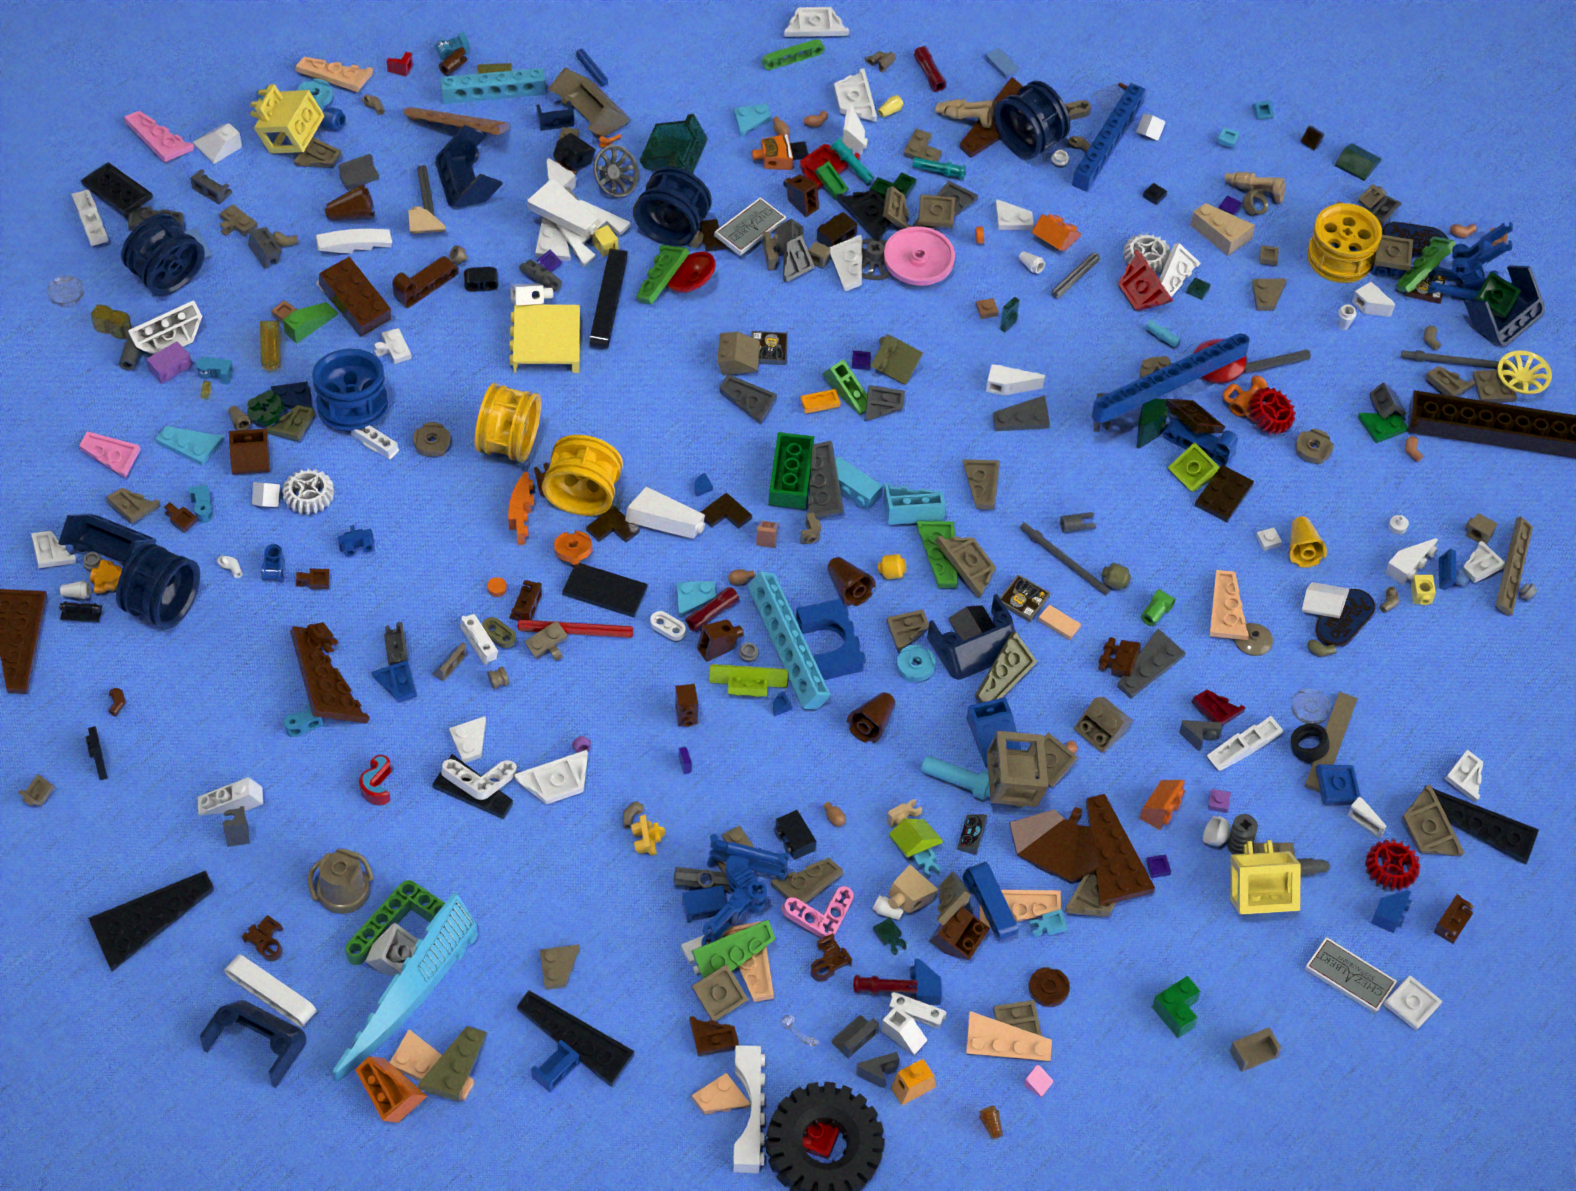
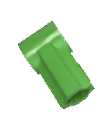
[1141,589,1176,626]

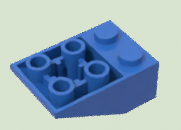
[966,697,1021,767]

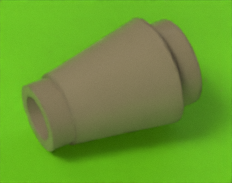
[228,406,251,430]

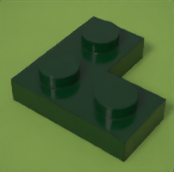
[870,172,917,200]

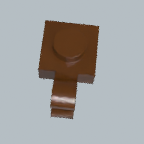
[164,502,198,533]
[296,569,329,589]
[306,622,338,653]

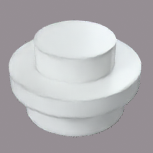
[1051,150,1069,166]

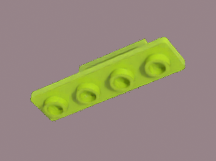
[709,664,788,697]

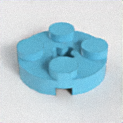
[298,79,333,110]
[896,645,936,682]

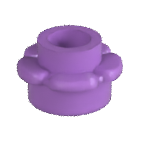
[572,736,591,753]

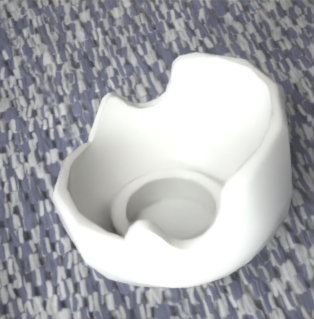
[1203,816,1231,847]

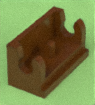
[510,580,542,621]
[1434,894,1474,944]

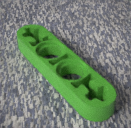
[762,39,825,70]

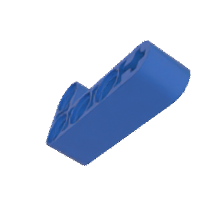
[1163,418,1238,466]
[962,861,1019,940]

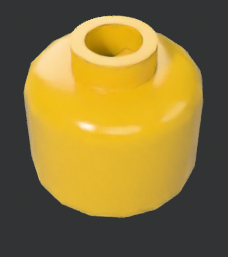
[878,554,907,579]

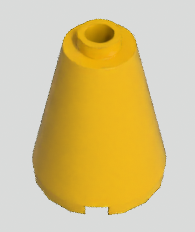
[1289,516,1327,568]

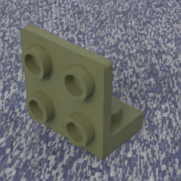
[871,334,923,384]

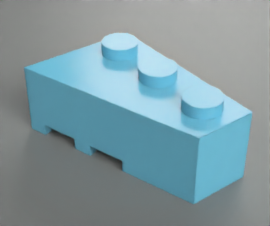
[883,482,946,525]

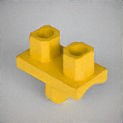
[631,815,666,856]

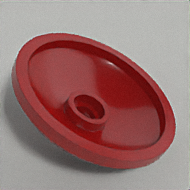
[667,251,716,293]
[1193,339,1247,383]

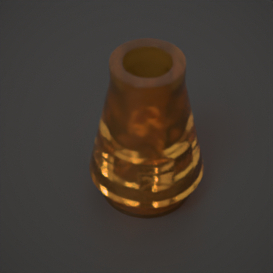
[979,1106,1003,1140]

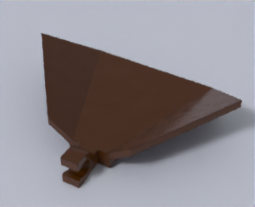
[1010,806,1100,882]

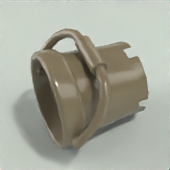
[307,849,374,914]

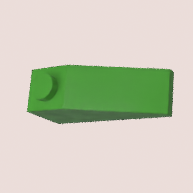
[283,302,338,344]
[822,359,867,414]

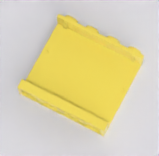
[510,304,580,373]

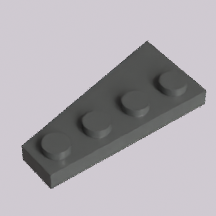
[913,180,978,230]
[808,441,845,519]
[1117,629,1185,699]

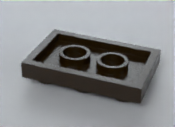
[1165,399,1225,434]
[1195,464,1254,523]

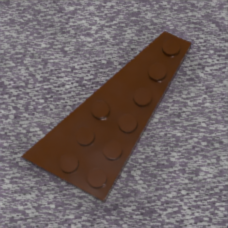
[0,589,47,694]
[290,626,370,723]
[1086,794,1155,907]

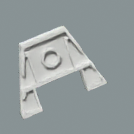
[556,200,631,267]

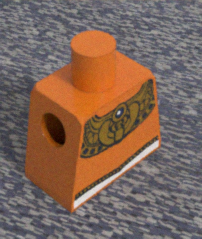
[752,134,793,170]

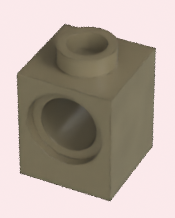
[1465,513,1498,544]

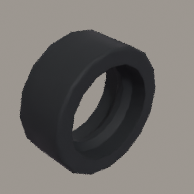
[1291,723,1330,761]

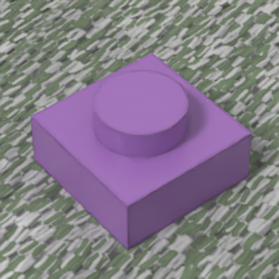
[1208,789,1231,813]

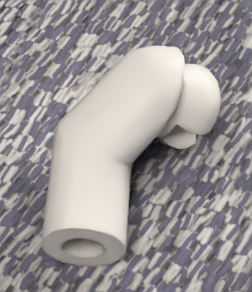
[217,556,243,578]

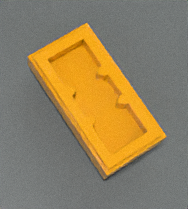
[800,389,840,414]

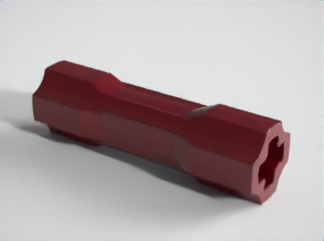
[914,46,947,92]
[685,587,739,632]

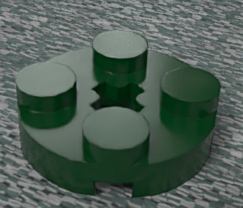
[247,390,284,426]

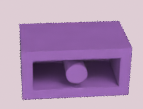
[147,341,192,384]

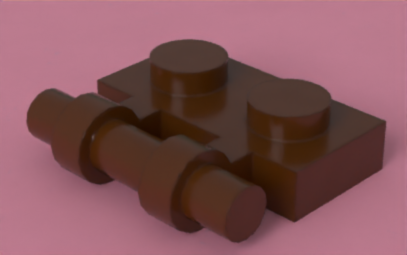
[1098,637,1141,676]

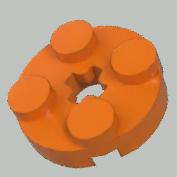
[554,531,593,565]

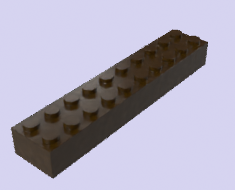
[1408,390,1576,458]

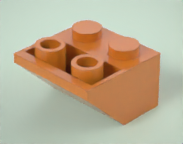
[1031,213,1082,251]
[1139,780,1185,830]

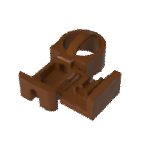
[242,915,283,961]
[810,933,852,982]

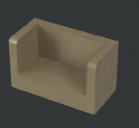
[1230,1027,1281,1072]

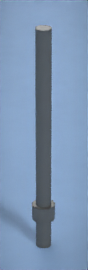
[1401,350,1509,369]
[1020,522,1110,596]

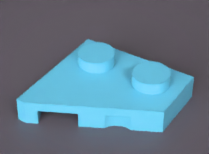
[734,104,771,137]
[677,581,716,617]

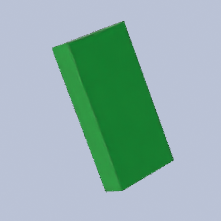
[814,161,849,200]

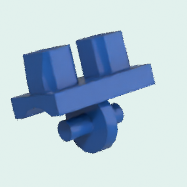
[338,525,374,557]

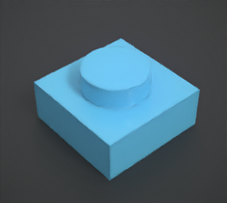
[1217,127,1240,149]

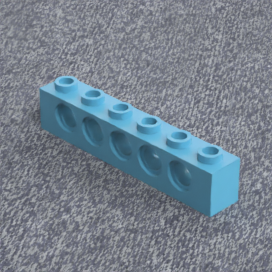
[440,68,546,104]

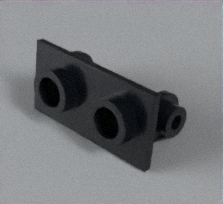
[60,601,102,622]

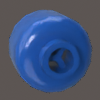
[321,107,346,131]

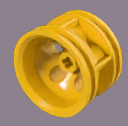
[1307,203,1382,283]
[474,383,541,463]
[542,434,623,516]

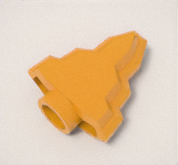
[90,559,122,593]

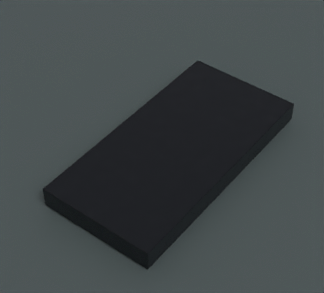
[81,162,153,216]
[562,563,648,617]

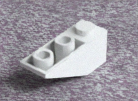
[986,364,1045,396]
[1385,538,1438,585]
[198,777,263,815]

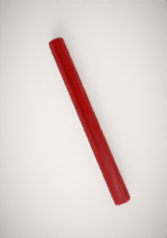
[518,619,633,638]

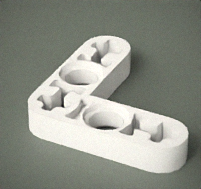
[441,759,517,800]

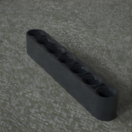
[589,248,628,349]

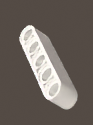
[224,954,317,1027]

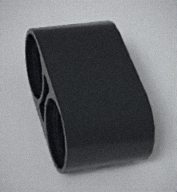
[463,267,499,292]

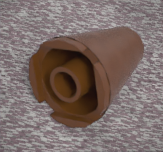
[324,183,376,221]
[827,557,876,606]
[846,692,895,743]

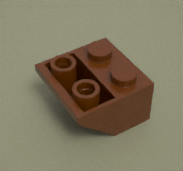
[229,428,270,475]
[929,907,990,960]

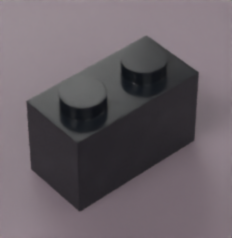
[774,810,816,860]

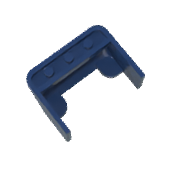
[435,125,503,208]
[1464,265,1545,346]
[58,514,157,570]
[927,594,1016,680]
[200,1000,306,1088]

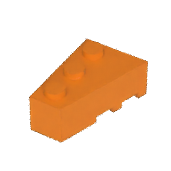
[355,1056,427,1123]

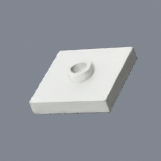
[1383,975,1443,1031]

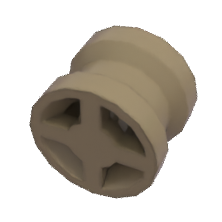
[487,666,509,690]

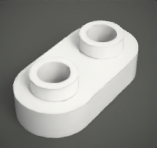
[650,611,686,641]

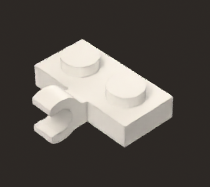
[374,328,411,364]

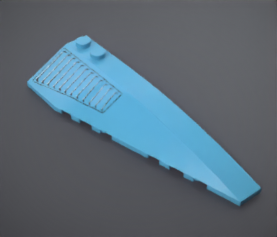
[332,892,478,1082]

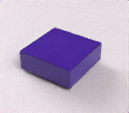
[1218,195,1242,216]
[537,249,562,272]
[851,350,871,370]
[679,746,692,775]
[1146,854,1171,878]

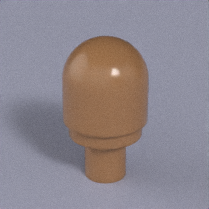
[772,116,790,136]
[728,569,755,586]
[823,802,846,827]

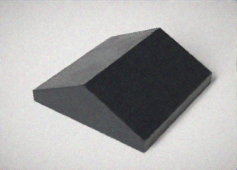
[948,605,995,641]

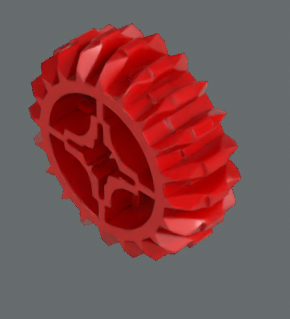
[1247,387,1296,435]
[1365,839,1420,892]

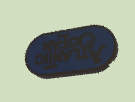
[1382,222,1448,255]
[1315,589,1375,647]

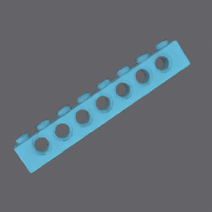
[747,571,831,710]

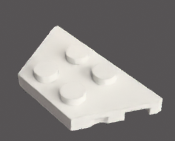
[784,7,849,37]
[834,69,877,121]
[514,750,588,805]

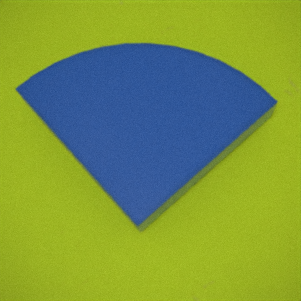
[694,473,713,497]
[772,691,792,716]

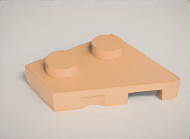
[692,1073,750,1115]

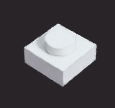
[1256,527,1282,551]

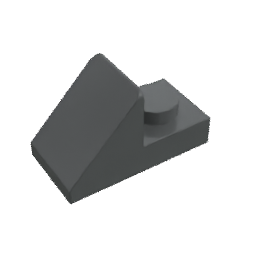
[1180,720,1222,751]
[856,1052,900,1088]

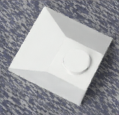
[842,104,868,155]
[192,123,242,164]
[365,923,418,977]

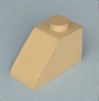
[408,206,446,234]

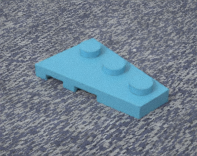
[155,426,224,466]

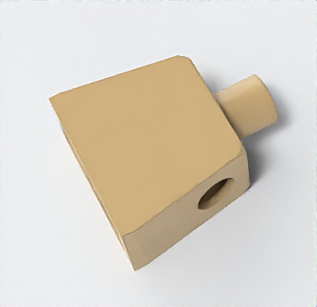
[888,865,938,913]

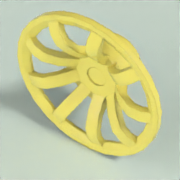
[1497,350,1552,395]

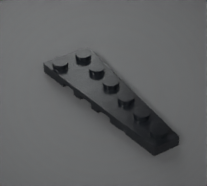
[1423,785,1539,864]
[517,990,635,1087]

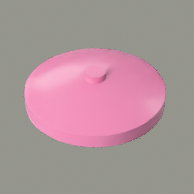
[884,227,955,286]

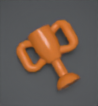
[1222,375,1267,420]

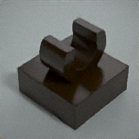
[1301,125,1325,150]

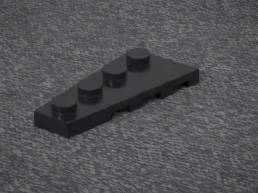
[432,754,513,820]

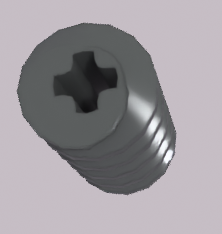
[1227,814,1258,855]

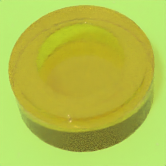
[201,380,212,400]

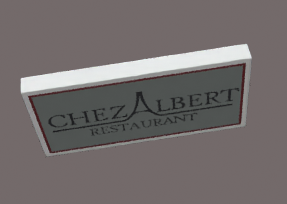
[714,197,787,256]
[1304,937,1397,1014]

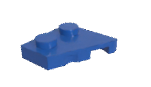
[371,660,417,702]

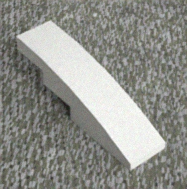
[71,189,108,246]
[315,229,392,254]
[1207,716,1283,771]

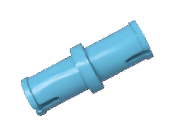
[1145,319,1181,348]

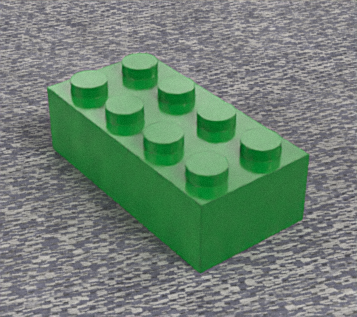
[768,432,815,509]

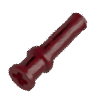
[853,975,918,994]

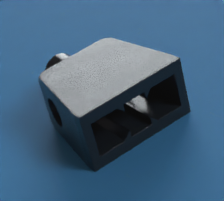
[553,133,596,168]

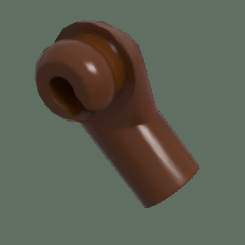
[108,688,126,717]

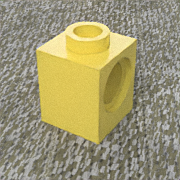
[592,225,618,257]
[1410,575,1436,605]

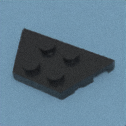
[837,190,891,241]

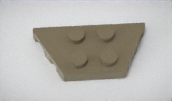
[935,536,996,598]
[1402,784,1465,856]
[1065,871,1117,917]

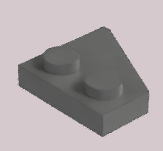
[864,385,905,421]

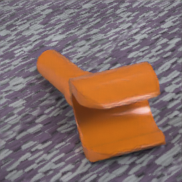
[598,134,621,148]

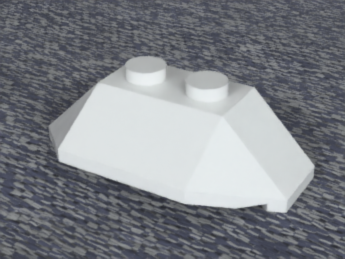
[128,300,202,355]

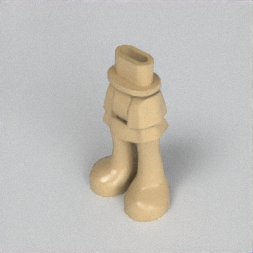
[935,99,997,128]
[1224,172,1286,204]

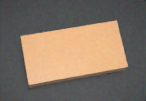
[1038,604,1081,640]

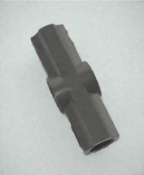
[674,867,732,891]

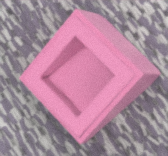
[1024,1065,1054,1098]

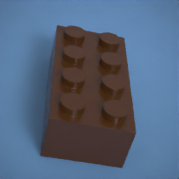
[319,256,391,337]

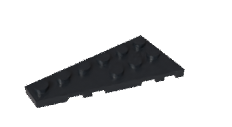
[88,870,214,972]

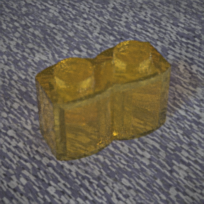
[91,305,132,339]

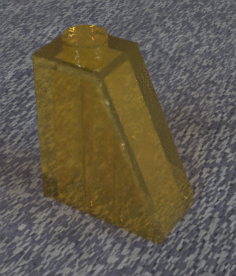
[260,321,282,371]

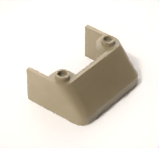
[548,67,630,137]

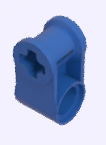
[261,544,284,581]

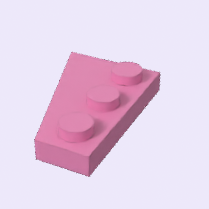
[79,431,140,478]

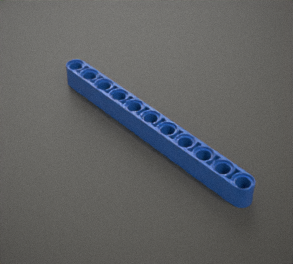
[1092,333,1250,423]

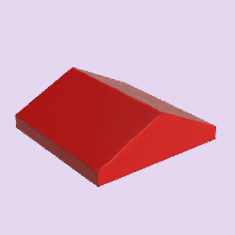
[802,1123,839,1158]

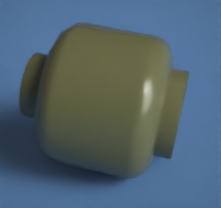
[1101,563,1131,590]

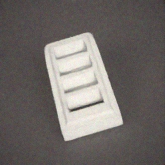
[1348,796,1386,838]

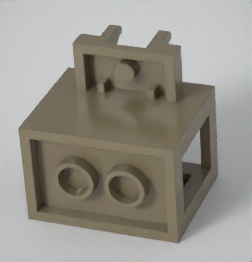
[986,731,1048,807]

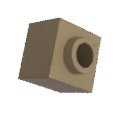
[808,241,830,269]

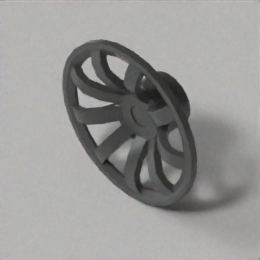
[593,145,639,197]
[862,238,892,280]

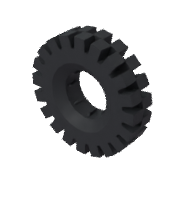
[765,1082,885,1191]

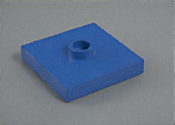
[1315,764,1361,804]

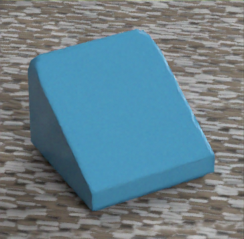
[1252,101,1274,120]

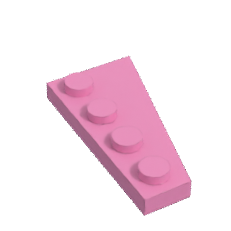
[124,111,194,162]

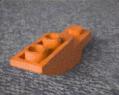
[508,472,534,545]

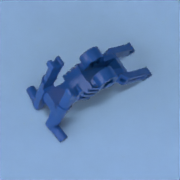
[1428,222,1513,300]
[701,834,790,946]

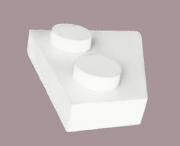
[995,200,1034,230]
[31,531,76,568]
[1463,541,1505,583]
[449,716,486,763]
[1445,750,1483,802]

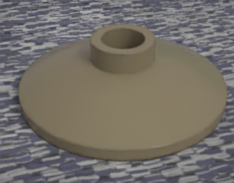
[1234,623,1273,656]

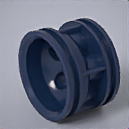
[993,80,1070,159]
[633,166,712,247]
[121,213,205,296]
[116,542,200,629]

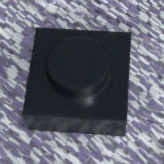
[790,141,809,160]
[1143,183,1168,206]

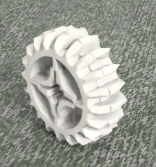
[1123,233,1171,274]
[282,467,334,516]

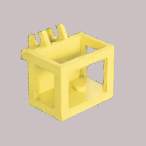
[250,84,325,154]
[1230,840,1301,914]

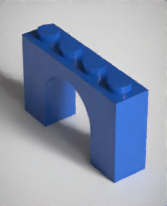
[796,598,866,680]

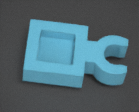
[911,848,940,878]
[1029,909,1068,937]

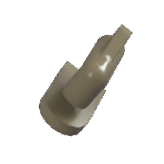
[865,51,896,72]

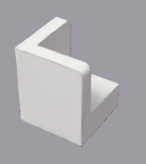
[1136,113,1166,140]
[252,482,280,507]

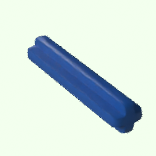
[576,49,608,86]

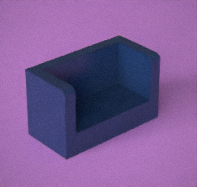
[536,100,574,131]

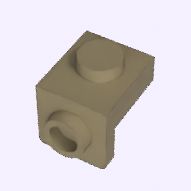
[800,512,821,544]
[19,774,56,806]

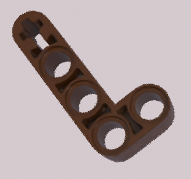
[392,256,459,308]

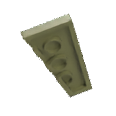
[975,632,1038,703]
[418,1026,487,1101]

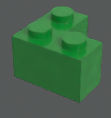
[1152,975,1200,1039]

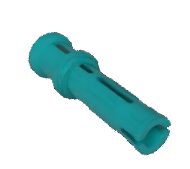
[830,137,875,184]
[913,157,966,180]

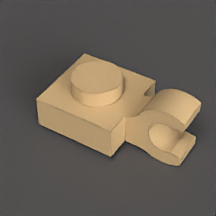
[887,799,922,828]

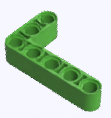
[345,880,445,965]

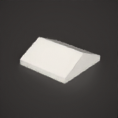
[1302,582,1349,618]

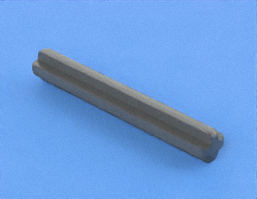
[417,165,435,216]
[1051,252,1100,299]
[1244,350,1311,373]

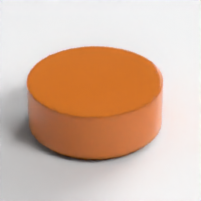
[975,226,984,244]
[487,577,507,597]

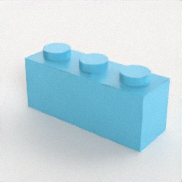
[835,456,883,510]

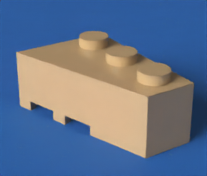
[1190,203,1255,256]

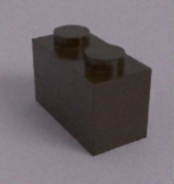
[816,212,858,247]

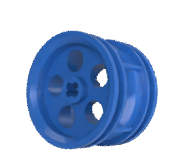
[312,349,388,431]

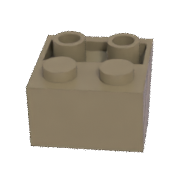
[1073,697,1133,753]

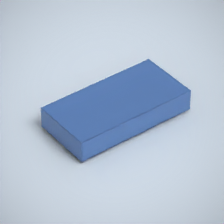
[985,48,1019,79]

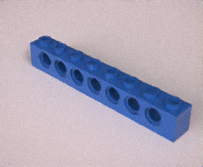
[1072,83,1146,192]

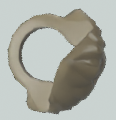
[1242,189,1268,215]

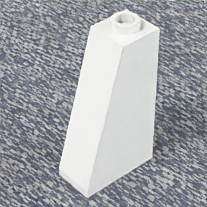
[527,178,598,238]
[625,487,705,539]

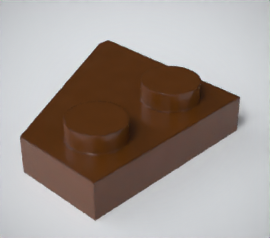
[689,1016,739,1056]

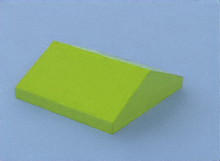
[1167,442,1220,493]
[889,818,943,857]

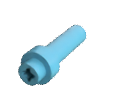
[921,755,990,801]

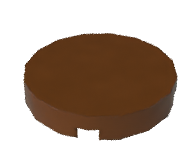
[1028,967,1070,1007]

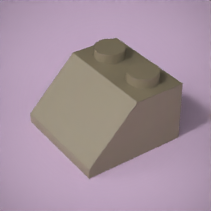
[717,331,760,375]

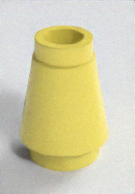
[878,95,904,118]

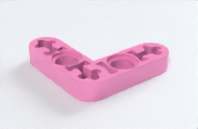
[781,886,854,938]

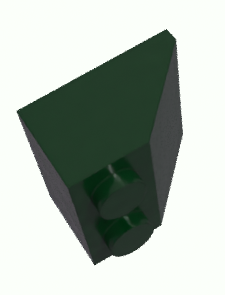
[1136,398,1168,448]

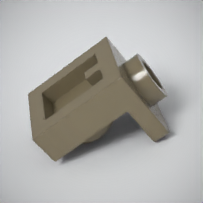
[1358,184,1386,211]

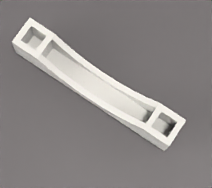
[733,1046,765,1173]

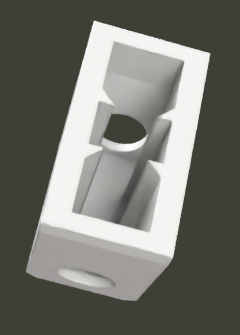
[510,283,553,305]

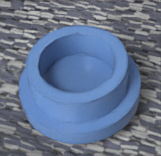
[1455,569,1470,586]

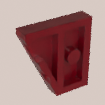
[1191,689,1246,726]

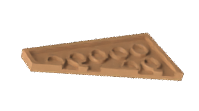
[404,107,510,135]

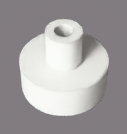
[1389,515,1409,535]

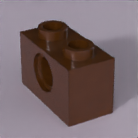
[675,684,698,727]

